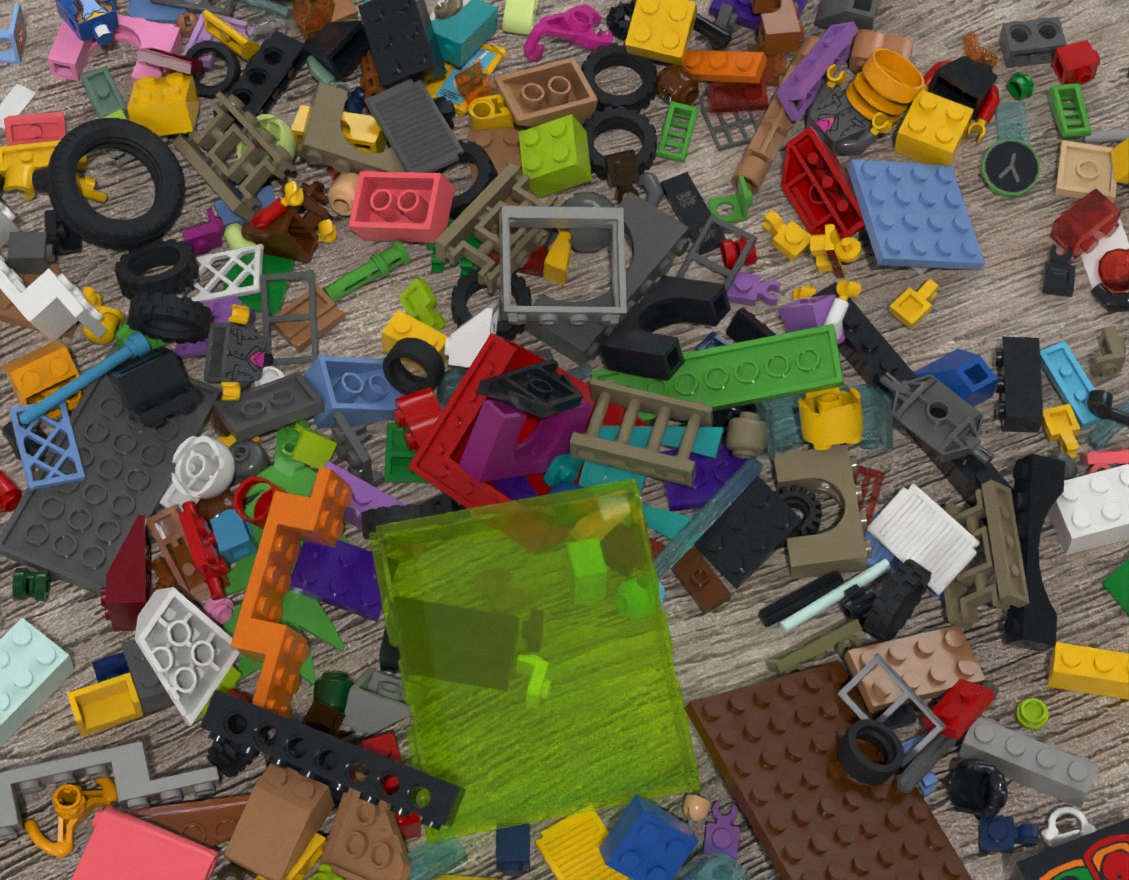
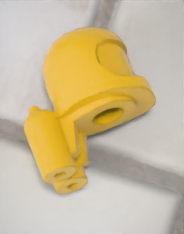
[82,286,125,345]

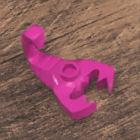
[523,4,613,62]

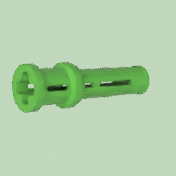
[322,240,411,302]

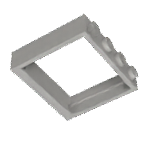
[499,206,627,326]

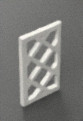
[177,244,264,302]

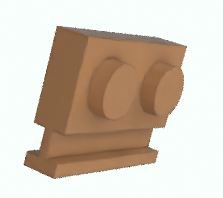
[271,284,346,353]

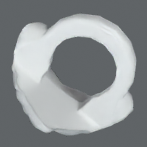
[1041,807,1097,848]

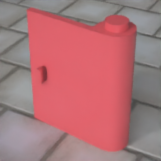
[71,805,219,880]

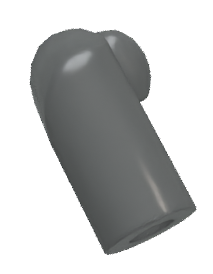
[637,172,664,208]

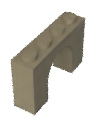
[297,82,406,175]
[773,445,872,580]

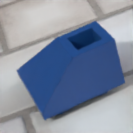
[914,348,998,407]

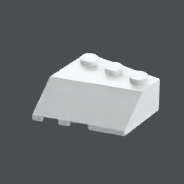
[135,587,240,726]

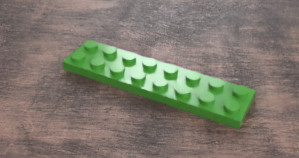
[591,324,845,424]

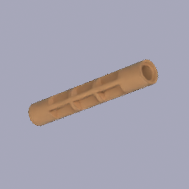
[731,35,820,194]

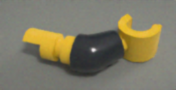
[3,163,107,203]

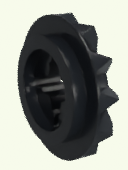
[607,0,635,40]

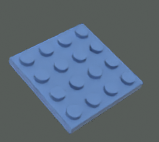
[846,159,985,270]

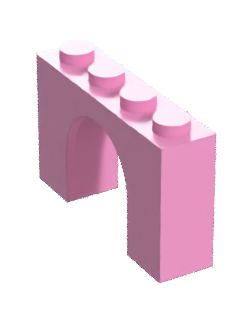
[47,13,183,86]

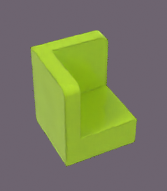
[291,423,338,469]

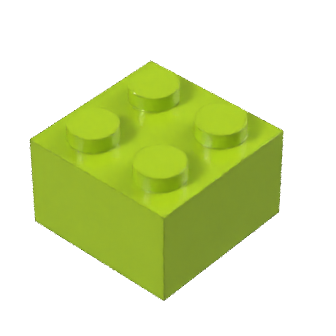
[518,114,592,198]

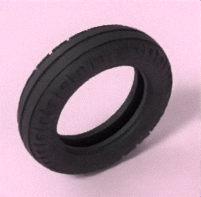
[47,118,184,250]

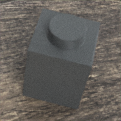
[7,232,55,274]

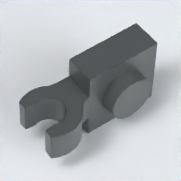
[707,3,739,51]

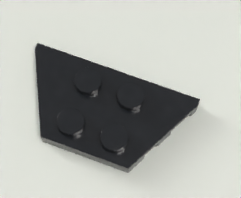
[477,359,583,418]

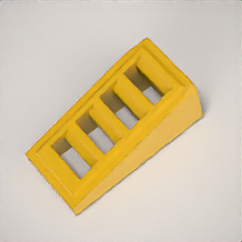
[543,228,573,286]

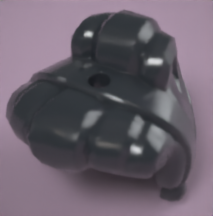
[948,758,1008,819]

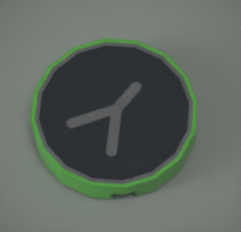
[981,139,1041,198]

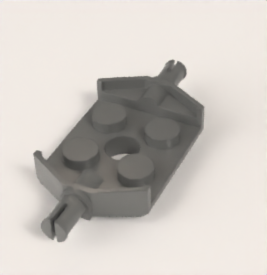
[880,372,994,466]

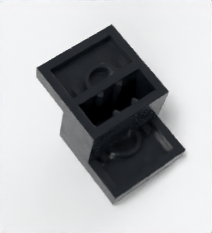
[106,346,201,428]

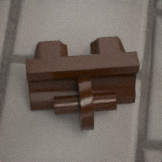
[279,181,334,232]

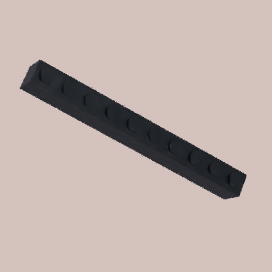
[812,282,1014,526]

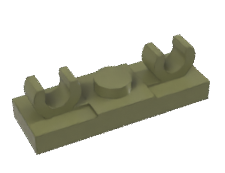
[765,618,862,677]

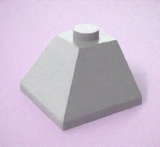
[342,667,429,734]

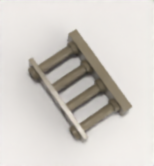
[569,378,713,487]

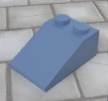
[303,355,405,428]

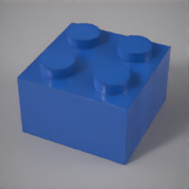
[599,794,698,880]

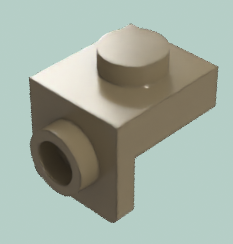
[1090,326,1126,377]

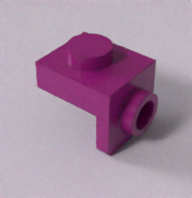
[182,208,225,255]

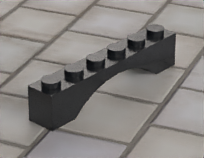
[1004,454,1065,651]

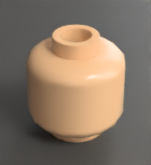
[327,172,359,216]

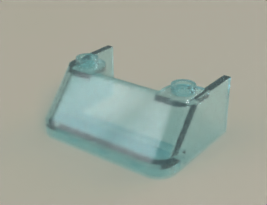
[756,384,893,458]

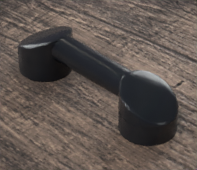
[1087,390,1129,426]

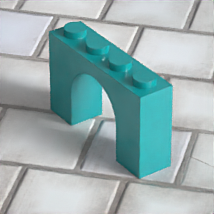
[363,0,498,67]

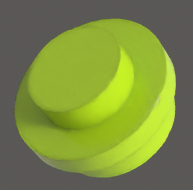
[1016,698,1049,730]

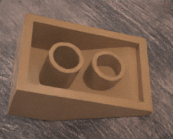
[494,57,598,127]
[224,763,335,880]

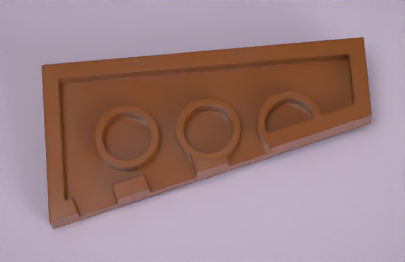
[124,794,251,848]

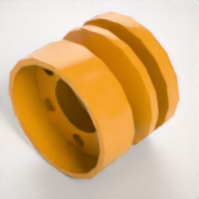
[846,48,925,126]

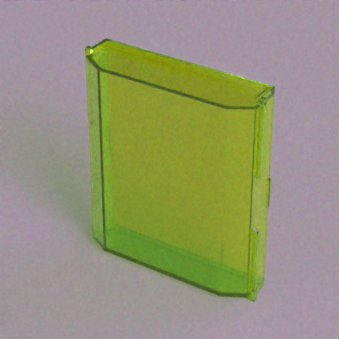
[369,479,702,845]

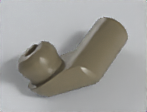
[434,0,463,20]

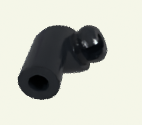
[1091,283,1129,313]

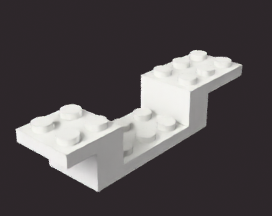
[0,201,107,342]

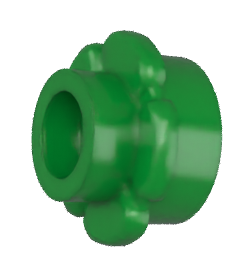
[1007,72,1034,100]

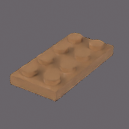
[467,127,532,234]
[844,625,986,713]

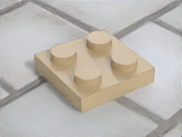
[1055,140,1117,204]

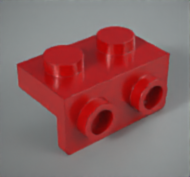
[924,678,995,740]

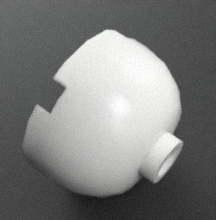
[171,435,235,499]

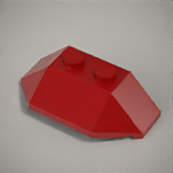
[781,126,866,239]

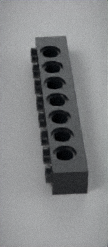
[200,690,466,830]

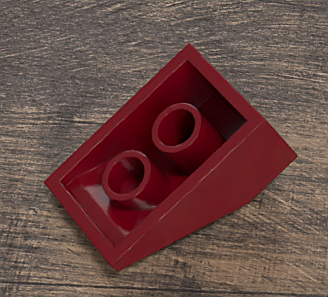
[100,515,152,632]

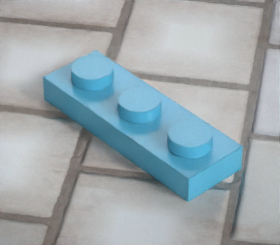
[1040,341,1108,430]

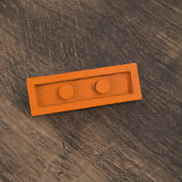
[683,50,767,83]

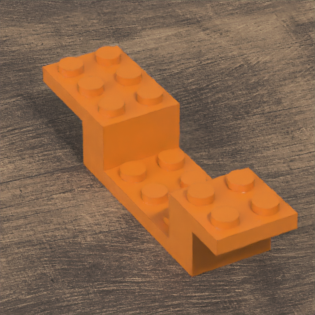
[230,467,352,733]

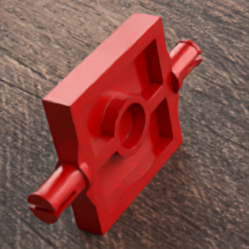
[178,501,231,600]

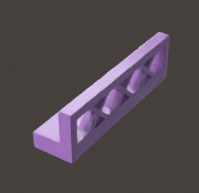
[776,21,859,121]

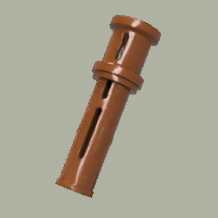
[359,48,387,106]

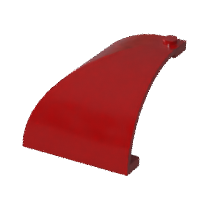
[408,333,652,554]

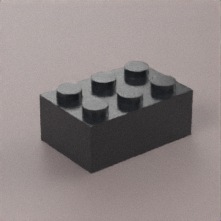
[358,0,447,89]

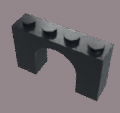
[600,275,731,380]

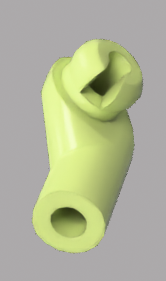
[224,223,256,250]

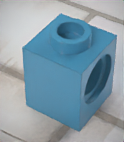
[210,509,258,564]

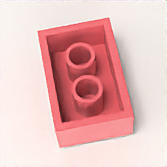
[348,171,455,243]

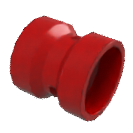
[720,237,757,269]

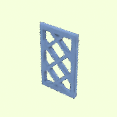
[9,400,85,491]

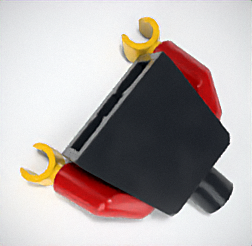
[922,56,1000,144]

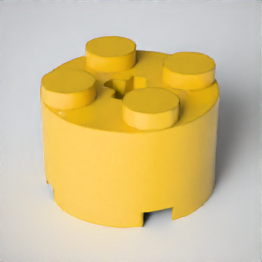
[798,387,864,450]

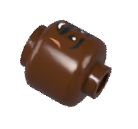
[656,65,699,105]

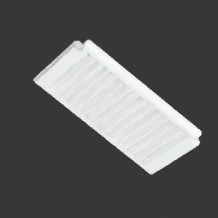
[867,484,980,595]

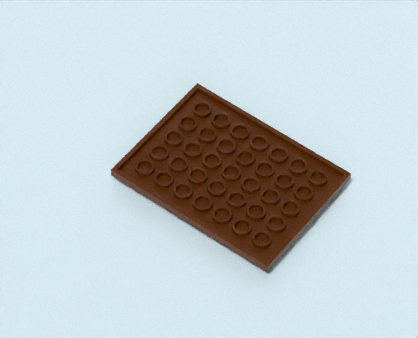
[684,661,973,880]

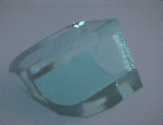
[437,366,466,406]

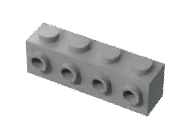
[958,717,1098,808]

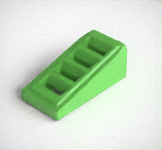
[1047,83,1092,138]
[656,101,699,163]

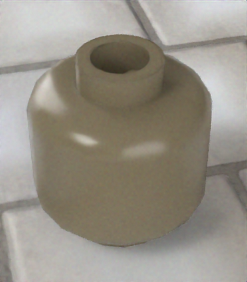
[726,412,768,459]

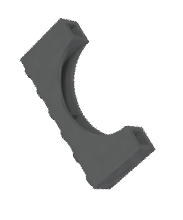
[524,191,690,367]

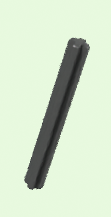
[895,681,999,794]

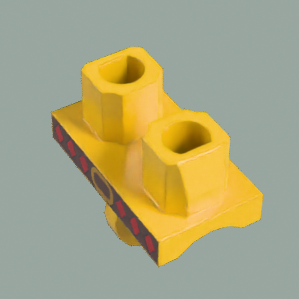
[810,224,862,279]

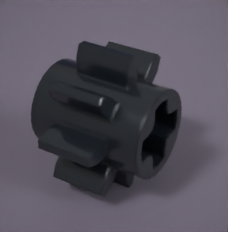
[840,584,877,625]

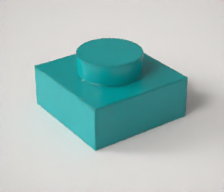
[543,453,584,487]

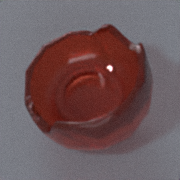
[1098,248,1129,292]

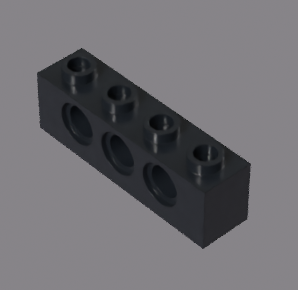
[213,30,307,132]

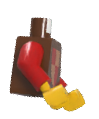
[241,181,337,262]

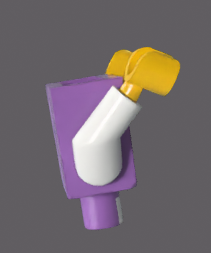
[778,280,861,344]

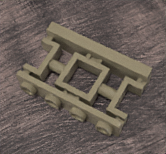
[172,91,296,222]
[435,162,567,294]
[942,479,1030,629]

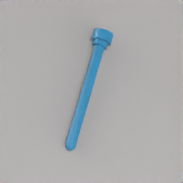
[19,331,151,424]

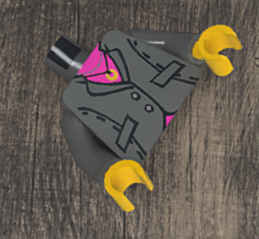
[806,64,892,156]
[203,304,273,401]

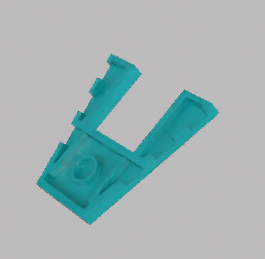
[578,426,724,550]

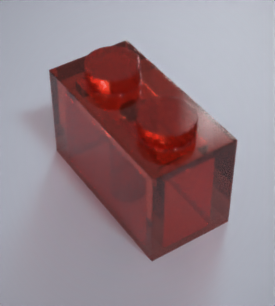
[1050,188,1122,260]

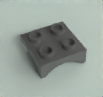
[331,411,384,487]

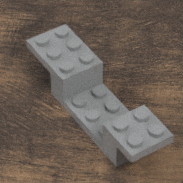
[0,741,221,841]

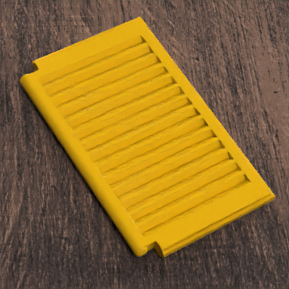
[534,804,632,880]

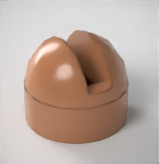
[176,12,198,38]

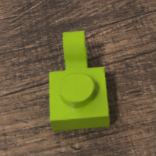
[398,278,447,332]

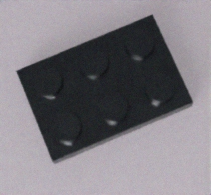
[692,477,805,589]

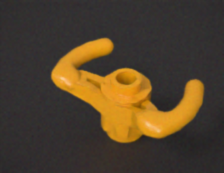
[24,776,118,858]

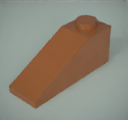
[146,504,210,603]

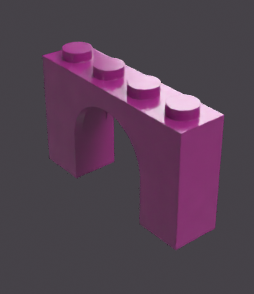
[459,398,593,483]

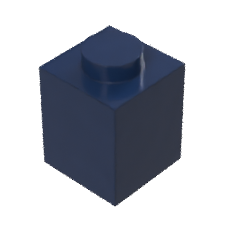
[496,823,530,876]

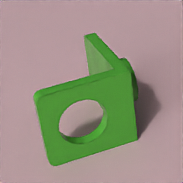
[708,175,753,223]

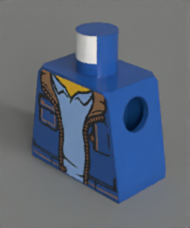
[55,0,119,45]

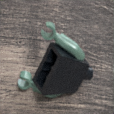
[303,19,370,98]

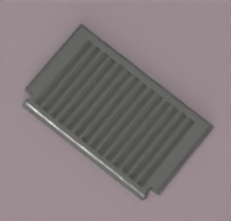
[364,79,464,173]

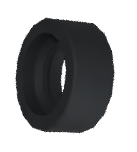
[182,40,241,98]
[382,337,445,395]
[837,719,904,786]

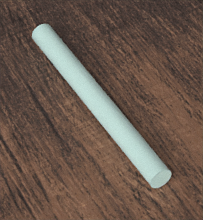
[779,559,891,633]

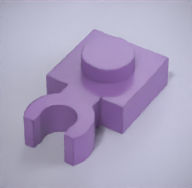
[727,272,780,306]
[703,802,740,863]

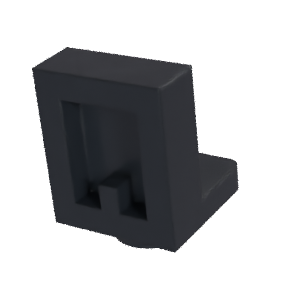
[45,209,82,255]

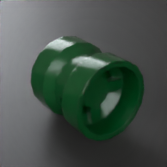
[12,568,51,602]

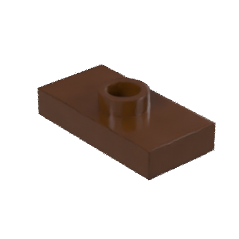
[669,546,731,615]

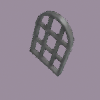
[700,82,758,152]

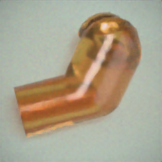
[963,34,998,68]
[150,557,177,596]

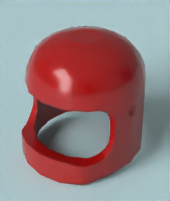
[233,476,288,530]

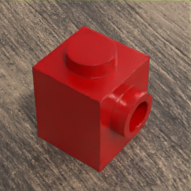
[1051,40,1100,85]

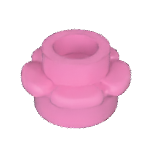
[203,597,234,625]

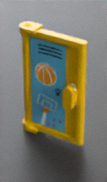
[426,43,507,117]

